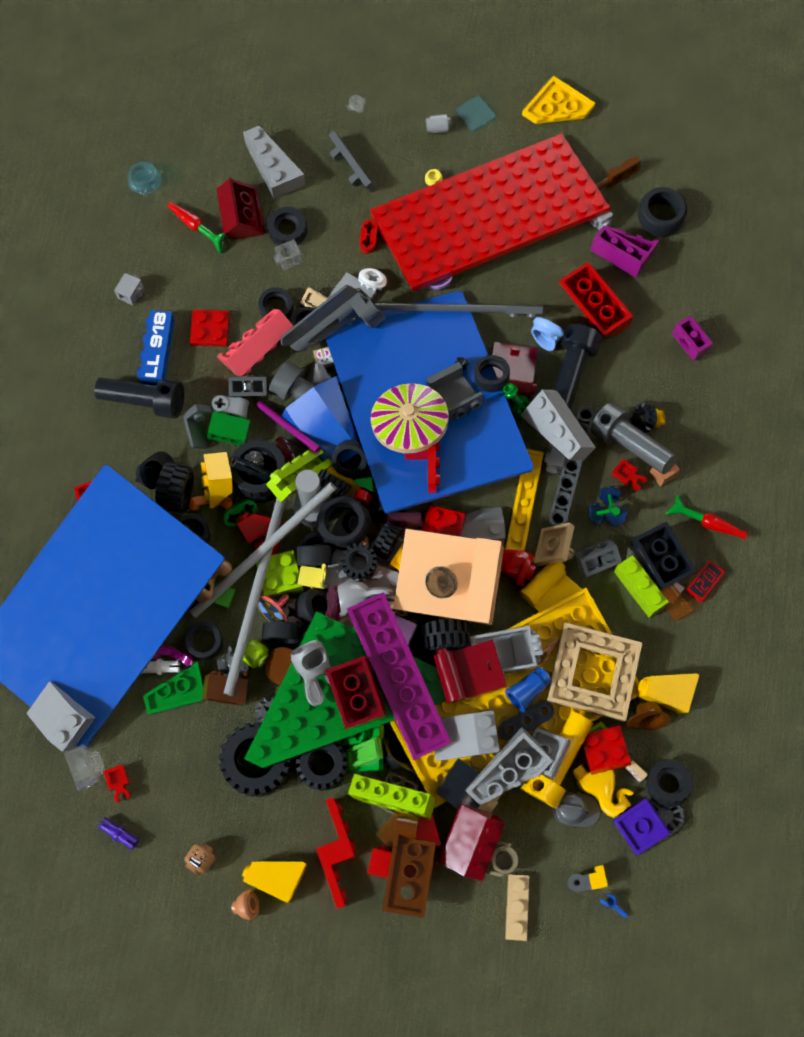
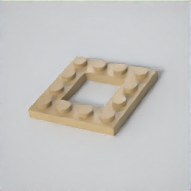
[546,622,642,721]

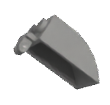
[470,626,543,674]

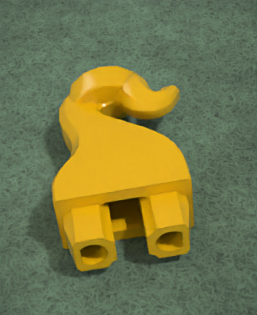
[572,765,634,818]

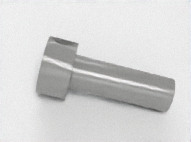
[294,470,331,527]

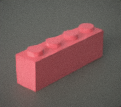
[216,309,293,377]

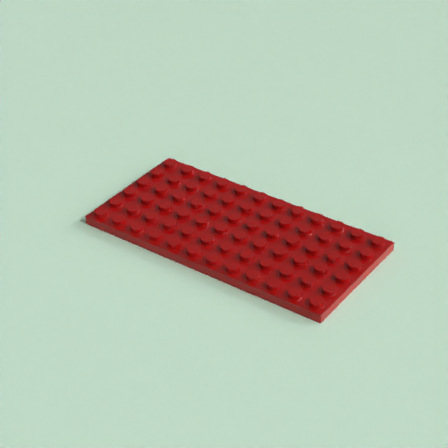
[370,134,610,291]

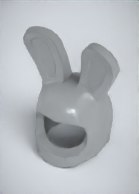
[337,581,395,618]
[291,640,333,706]

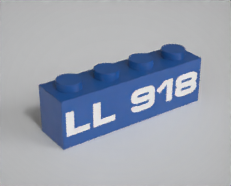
[137,310,175,386]

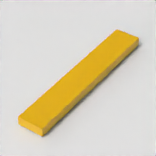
[505,449,544,551]

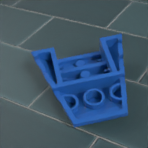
[282,376,360,466]

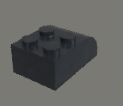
[630,521,697,591]

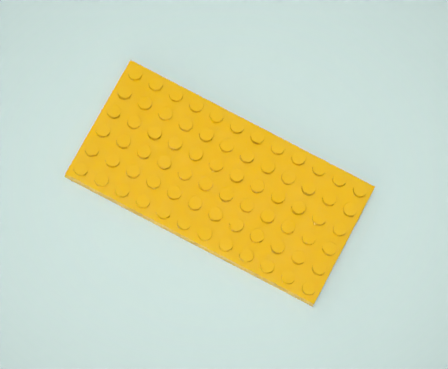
[389,588,639,808]

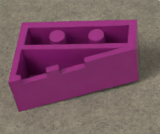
[590,226,659,277]

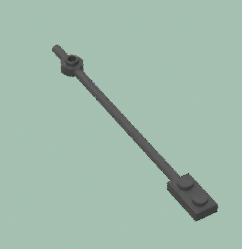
[322,302,543,317]

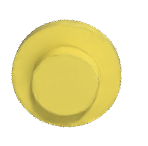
[425,169,443,186]

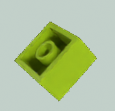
[256,550,304,600]

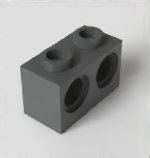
[574,539,622,577]

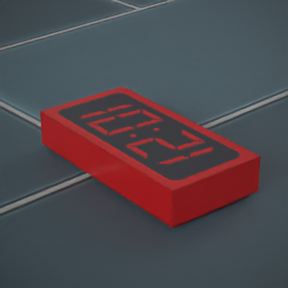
[686,560,725,602]

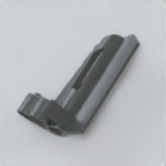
[281,284,386,352]

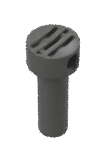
[269,360,352,420]
[591,402,677,474]

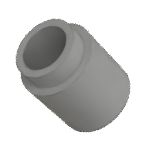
[426,114,451,134]

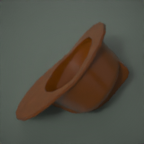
[627,702,670,730]

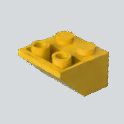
[201,452,232,508]

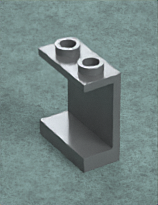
[426,362,483,421]

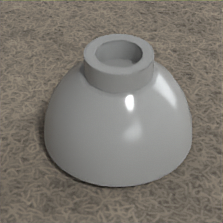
[307,362,331,386]

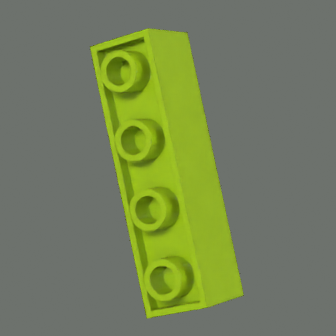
[266,449,332,502]

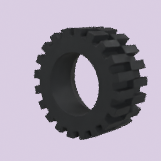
[219,722,293,797]

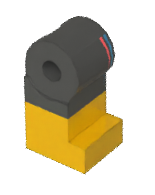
[567,865,608,893]

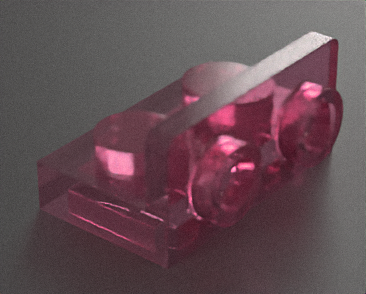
[325,584,343,622]

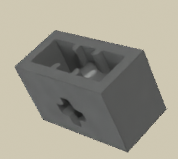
[228,377,267,396]

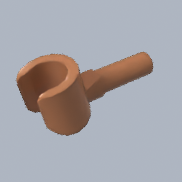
[543,638,560,661]

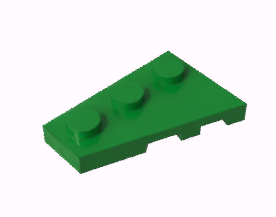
[143,661,205,716]

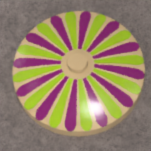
[371,383,449,453]

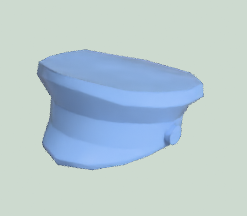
[531,317,565,351]

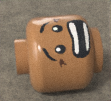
[184,843,215,875]

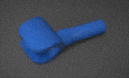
[600,893,628,918]

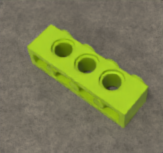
[348,774,436,820]

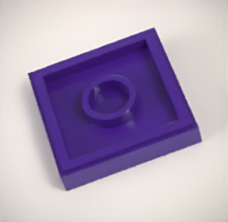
[613,798,671,856]

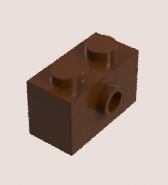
[202,671,248,706]

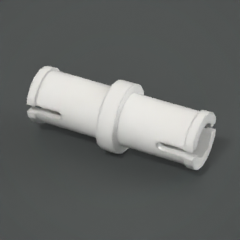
[141,659,181,675]

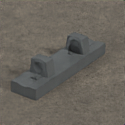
[329,131,377,193]

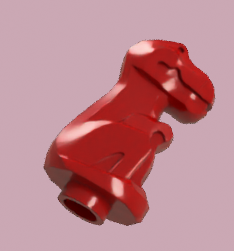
[500,549,537,587]

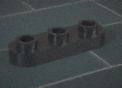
[498,701,554,741]

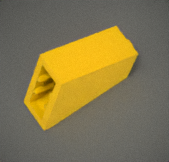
[637,673,699,714]
[242,862,307,904]

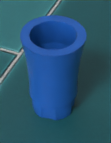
[505,667,552,712]

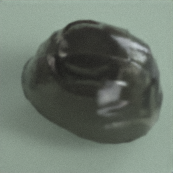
[425,566,458,599]

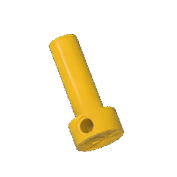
[521,712,593,809]

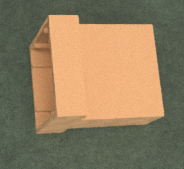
[393,529,504,625]

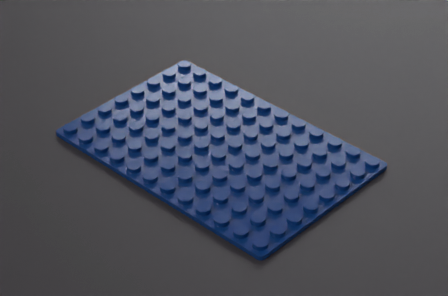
[324,291,533,513]
[0,465,225,749]

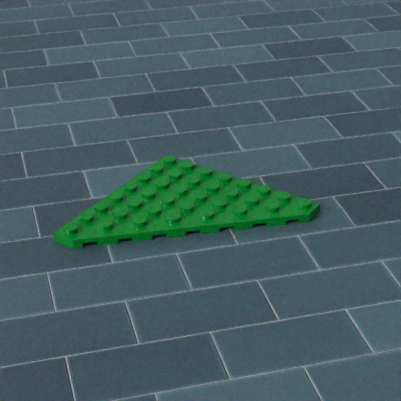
[244,612,447,768]

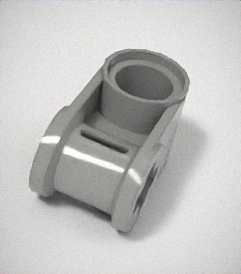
[212,395,249,418]

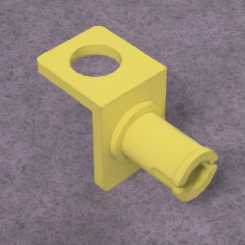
[298,564,327,589]

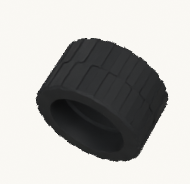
[229,439,287,503]

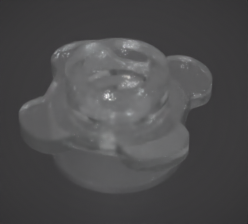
[347,95,366,113]
[245,451,264,468]

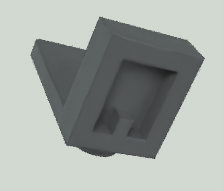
[183,404,212,449]

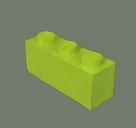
[614,555,668,618]

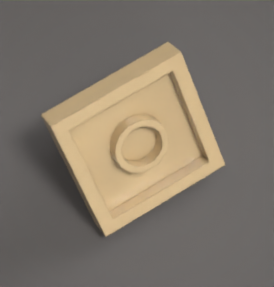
[534,523,574,566]

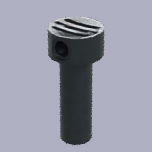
[554,324,602,410]
[94,377,185,419]

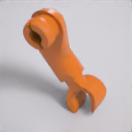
[189,495,232,511]

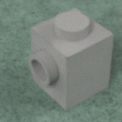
[114,273,144,306]

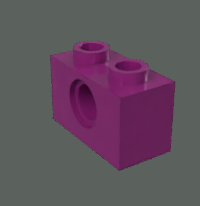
[672,315,713,362]

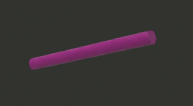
[257,401,321,453]

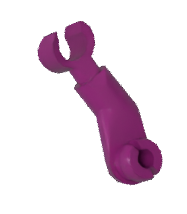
[153,646,194,667]

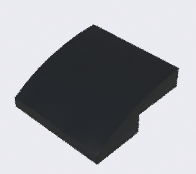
[435,758,480,809]

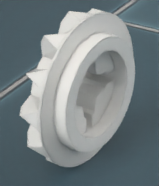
[358,268,387,291]

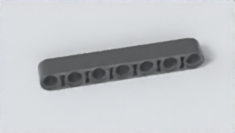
[548,406,594,527]

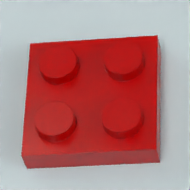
[190,310,230,347]
[422,505,467,537]
[583,726,631,775]

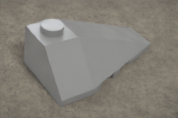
[460,507,506,545]
[465,727,553,805]

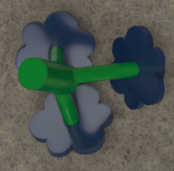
[589,486,628,527]

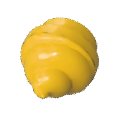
[645,409,665,428]

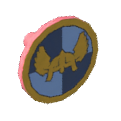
[257,594,290,622]

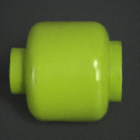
[243,639,270,668]

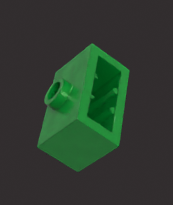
[207,411,250,446]

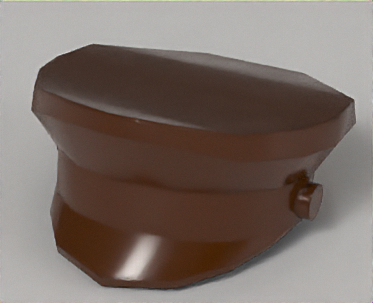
[265,647,294,685]

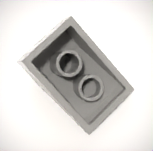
[26,681,95,752]
[434,711,499,761]

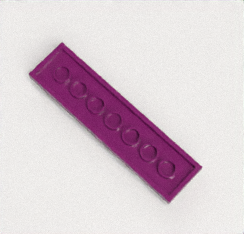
[346,592,451,760]

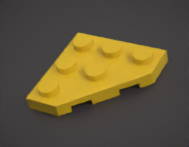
[522,76,595,124]

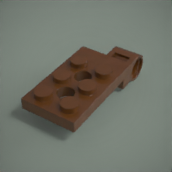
[382,815,436,918]

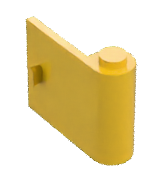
[520,562,595,612]

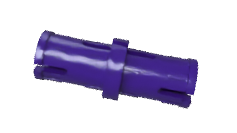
[98,817,139,850]

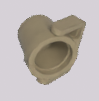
[486,841,518,878]

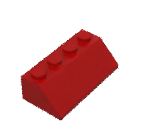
[558,262,633,337]

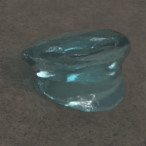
[127,162,161,194]

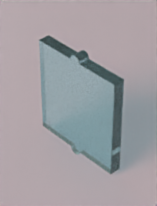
[455,95,496,132]

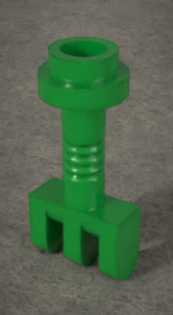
[503,383,529,418]

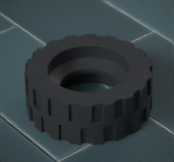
[267,206,307,248]
[645,759,694,808]

